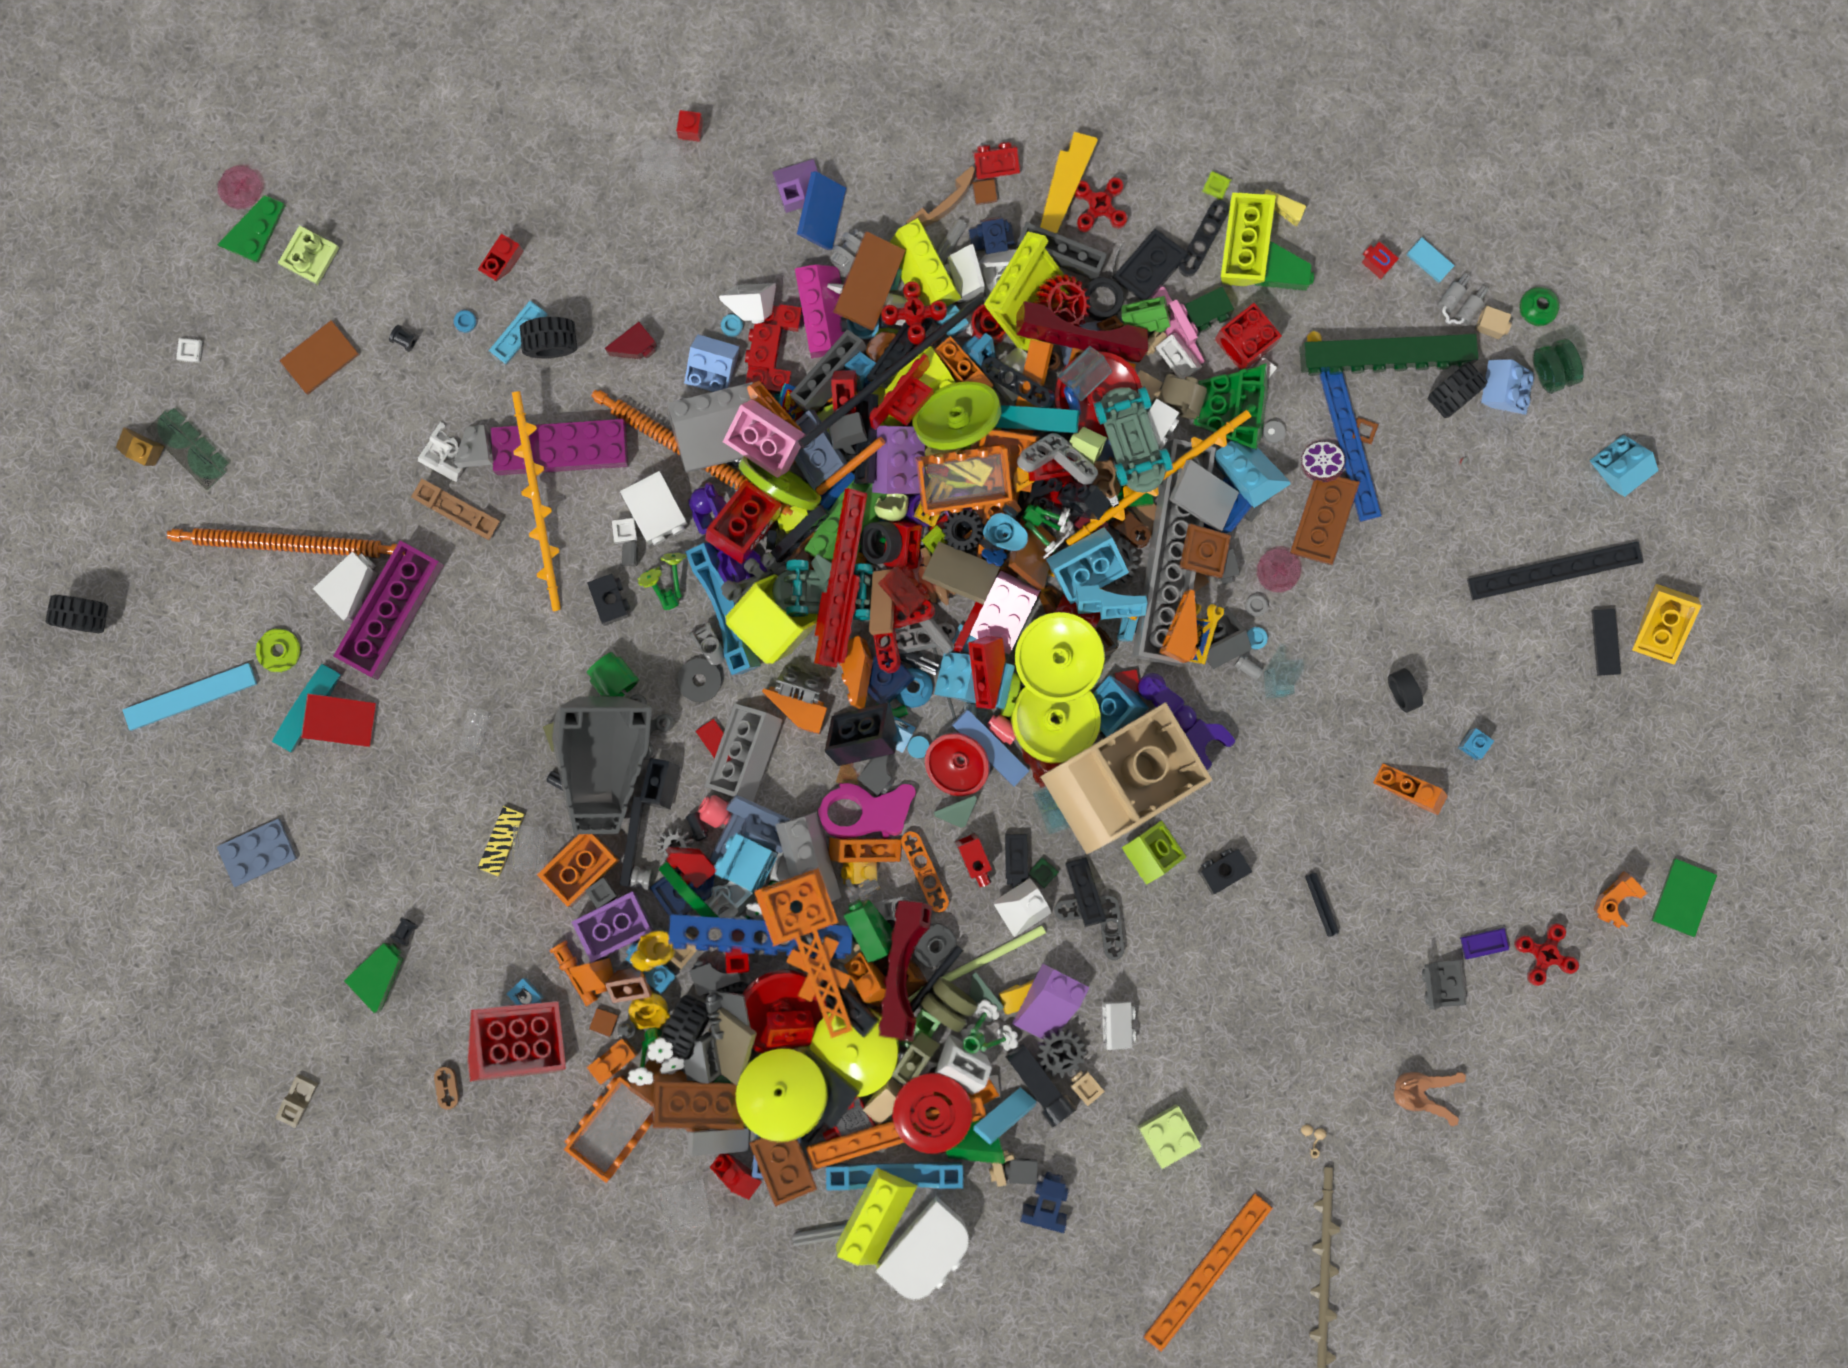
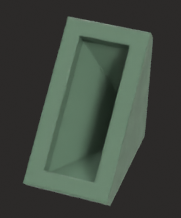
[934,796,977,828]
[970,972,1004,1011]

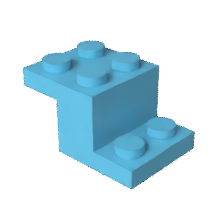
[934,652,1015,709]
[715,833,778,893]

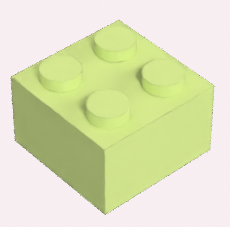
[1137,1104,1202,1169]

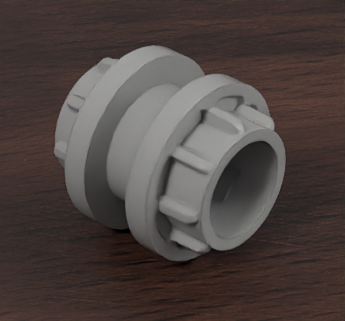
[831,229,864,275]

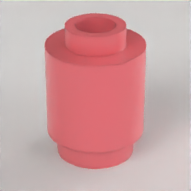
[987,714,1016,745]

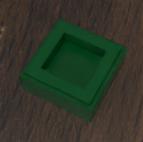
[1028,857,1059,889]

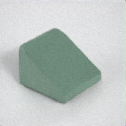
[811,555,832,585]

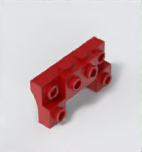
[745,304,802,394]

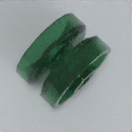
[1533,338,1584,394]

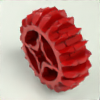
[1033,274,1091,327]

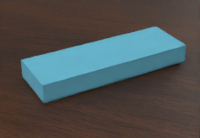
[489,301,548,365]
[974,1088,1037,1144]

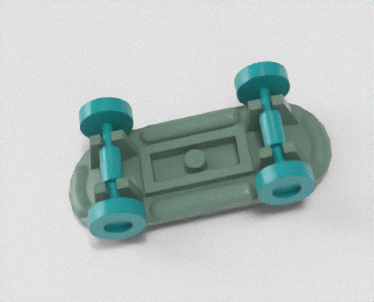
[1093,386,1173,493]
[772,560,873,621]

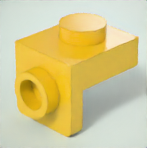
[841,862,877,884]

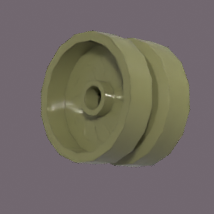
[920,977,979,1033]

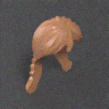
[1393,1072,1466,1126]

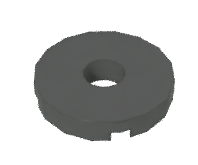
[677,658,722,703]
[913,923,956,967]

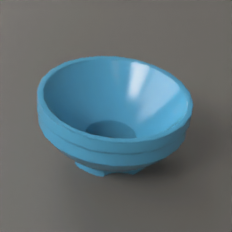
[896,668,933,708]

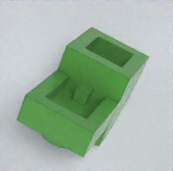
[900,1008,940,1049]

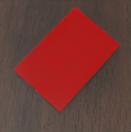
[301,694,376,747]

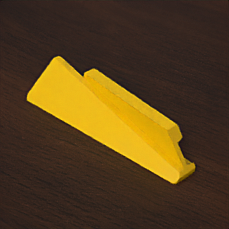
[1040,132,1097,233]

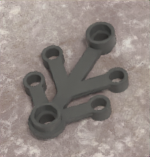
[721,552,787,604]

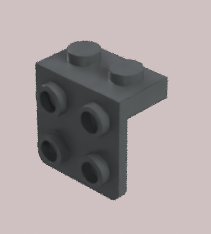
[1422,960,1467,1010]

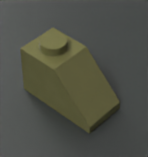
[892,1032,940,1085]

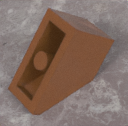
[605,968,652,1003]

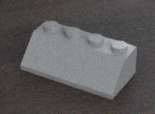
[704,703,782,802]
[775,812,841,911]

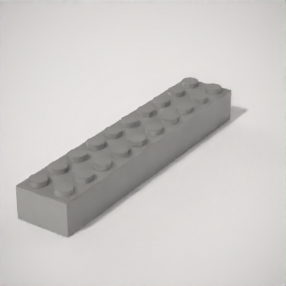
[1132,439,1216,666]

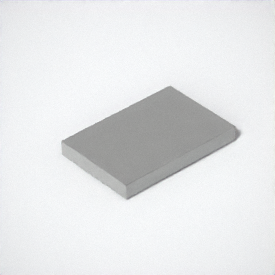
[1169,460,1239,531]

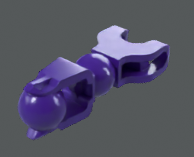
[688,482,767,583]
[1138,673,1235,771]

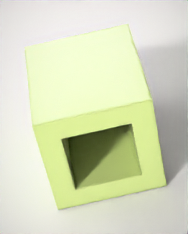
[1069,427,1107,465]

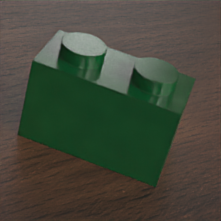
[1184,286,1234,333]

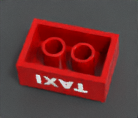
[705,480,782,564]

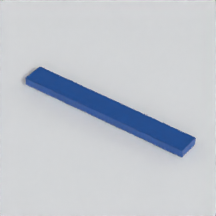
[1319,372,1382,522]

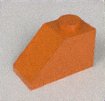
[569,958,614,994]

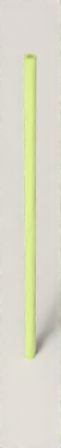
[798,925,1046,1054]

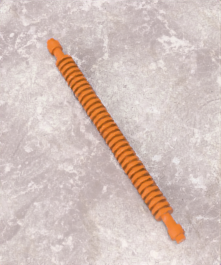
[591,389,793,516]
[167,528,405,558]

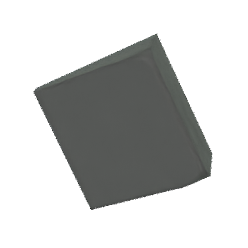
[622,542,638,566]

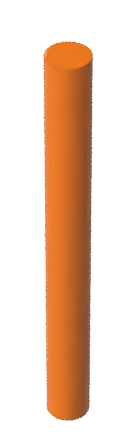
[816,437,885,495]

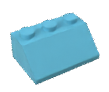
[1214,441,1291,508]
[1046,527,1129,604]

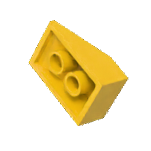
[1632,584,1702,665]

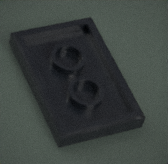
[1113,228,1189,301]
[804,1049,860,1129]

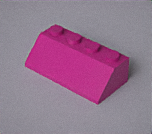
[795,265,844,359]

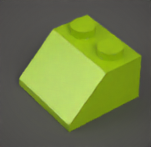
[1122,820,1186,885]

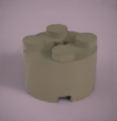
[1158,374,1207,419]

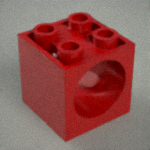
[1215,303,1282,370]

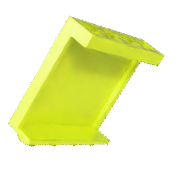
[984,232,1077,351]

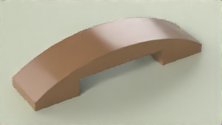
[906,166,975,227]
[411,478,500,540]

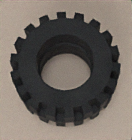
[519,317,577,359]
[1427,362,1488,419]
[45,594,109,634]
[661,994,709,1057]

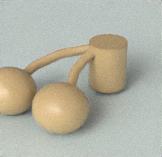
[1301,1124,1327,1159]

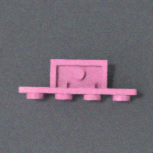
[1151,287,1204,364]

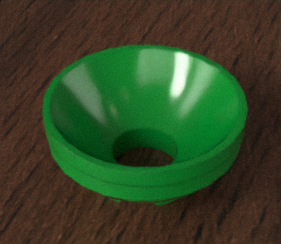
[1519,287,1560,326]

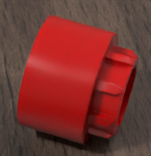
[971,304,1007,345]

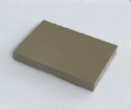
[922,542,1000,605]
[716,1007,756,1086]

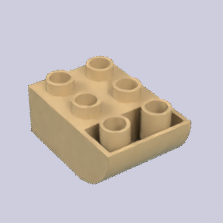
[1041,703,1212,854]

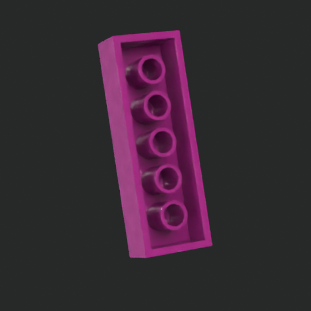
[491,419,629,476]
[333,540,444,680]

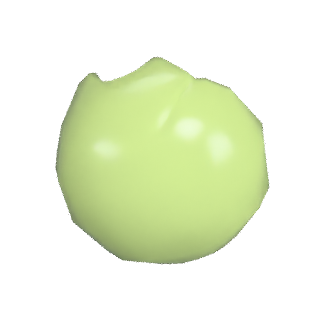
[875,494,909,521]

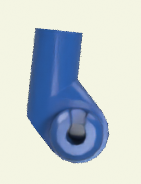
[1064,382,1081,415]

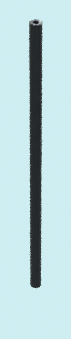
[798,296,984,448]
[802,945,964,1144]

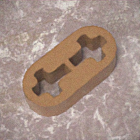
[434,1066,459,1110]

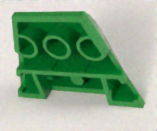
[1193,364,1267,450]

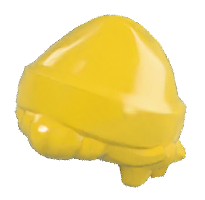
[629,992,670,1029]

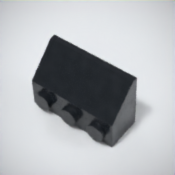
[824,703,898,766]

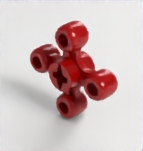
[1074,177,1128,232]
[881,281,947,344]
[1514,923,1579,986]

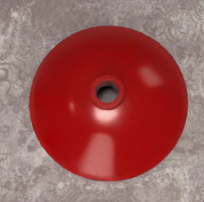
[925,733,990,796]

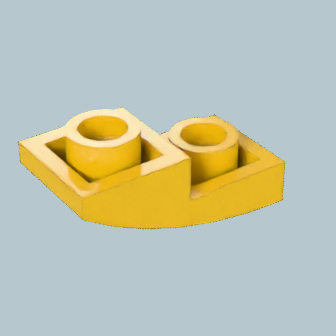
[998,979,1035,1014]

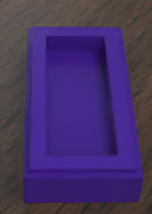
[1460,928,1510,960]

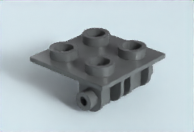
[775,666,826,704]
[705,990,750,1040]

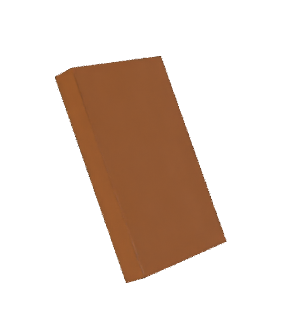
[279,320,359,395]
[1008,516,1056,591]
[749,1137,818,1207]

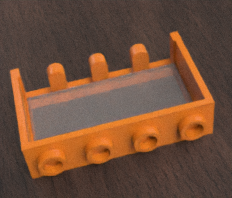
[915,444,1013,516]
[564,1075,653,1183]

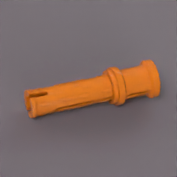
[549,940,598,1007]

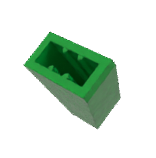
[1254,241,1314,291]
[844,899,894,962]
[344,943,403,1014]
[946,1114,1006,1164]

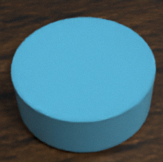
[721,314,743,337]
[1247,627,1268,650]
[907,736,929,759]

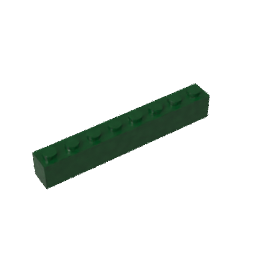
[1299,334,1479,376]

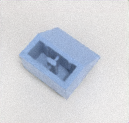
[684,334,740,392]
[1481,359,1534,415]

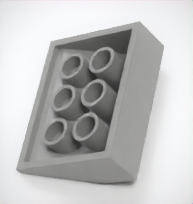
[667,382,753,473]

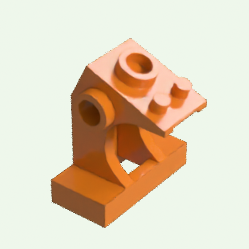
[1593,871,1647,928]

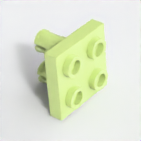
[278,225,339,285]

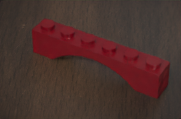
[1016,301,1148,363]
[878,900,933,1042]

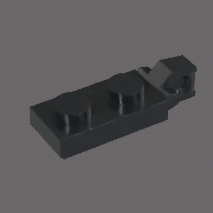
[1005,834,1028,889]

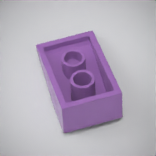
[1012,964,1089,1040]

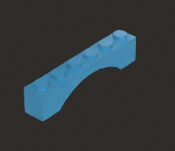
[685,543,761,675]
[826,1162,963,1190]

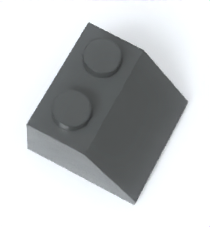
[1204,607,1252,669]

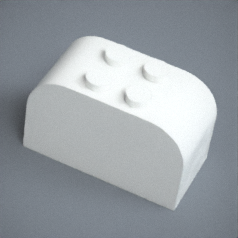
[876,1196,968,1299]

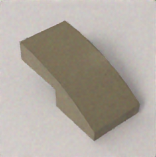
[275,1074,319,1128]

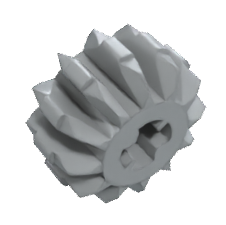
[657,827,694,861]

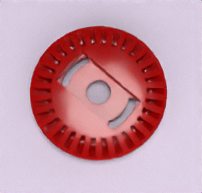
[893,1073,972,1153]

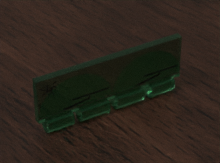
[146,408,229,491]

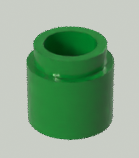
[586,652,640,697]

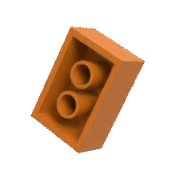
[537,834,620,907]

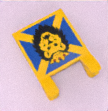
[1189,603,1224,665]

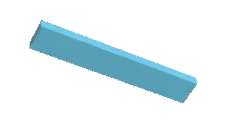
[123,663,257,731]

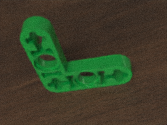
[658,861,720,918]

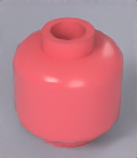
[698,795,732,828]

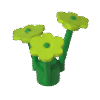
[637,553,687,610]

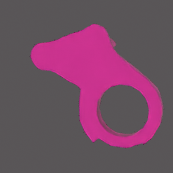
[818,783,916,839]

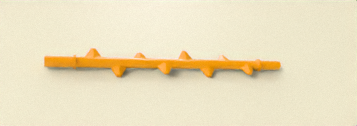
[512,391,561,611]
[1065,410,1251,546]

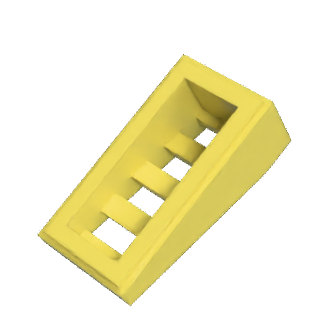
[1264,189,1306,227]

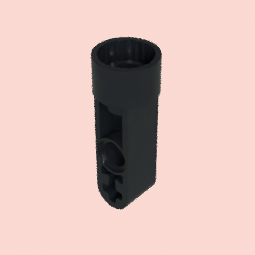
[1005,1043,1077,1128]

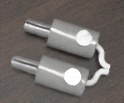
[1438,273,1488,325]

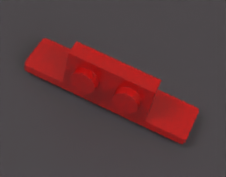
[869,354,934,430]
[814,575,860,663]

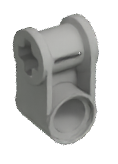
[689,622,725,665]

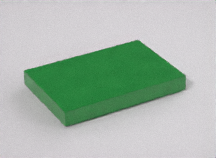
[1651,859,1717,937]

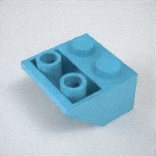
[1590,435,1659,497]

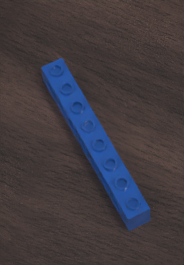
[668,915,852,959]

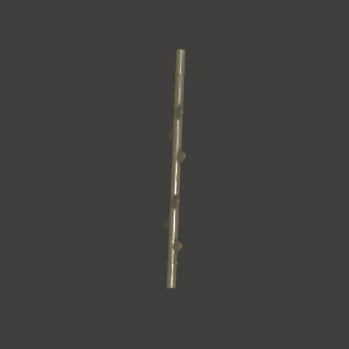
[1309,1167,1340,1368]

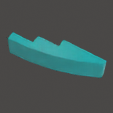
[994,405,1079,433]
[272,663,342,753]

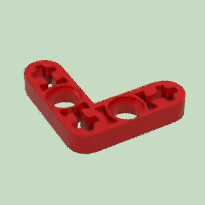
[873,599,935,673]

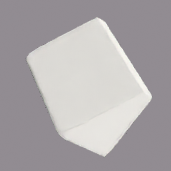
[1155,333,1202,380]

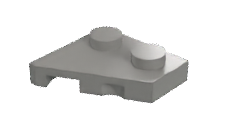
[454,425,494,468]

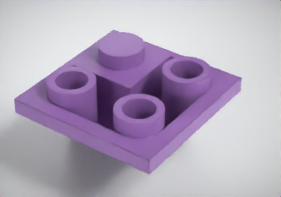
[772,159,818,213]

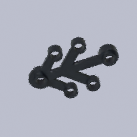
[1016,452,1062,523]

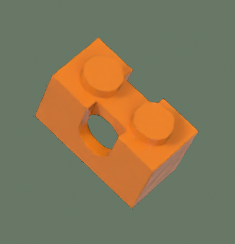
[586,1038,639,1085]

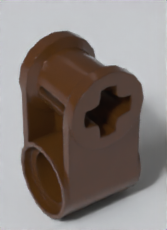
[1109,508,1151,548]

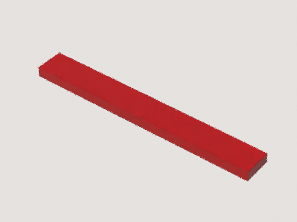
[814,488,868,668]

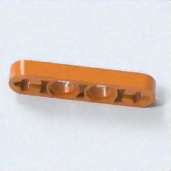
[901,831,949,912]

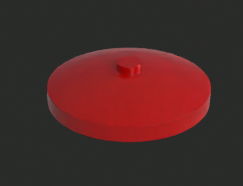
[1054,351,1142,440]
[742,970,827,1054]

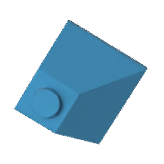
[1093,675,1149,737]

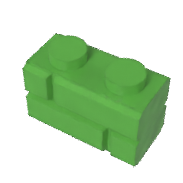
[1121,296,1171,332]

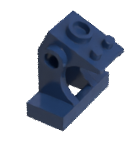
[968,216,1015,255]
[1020,1171,1069,1234]

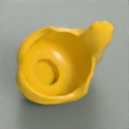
[630,930,675,972]

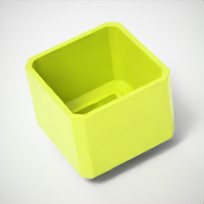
[725,574,818,664]

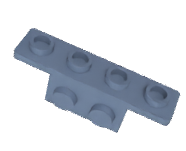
[726,795,790,853]

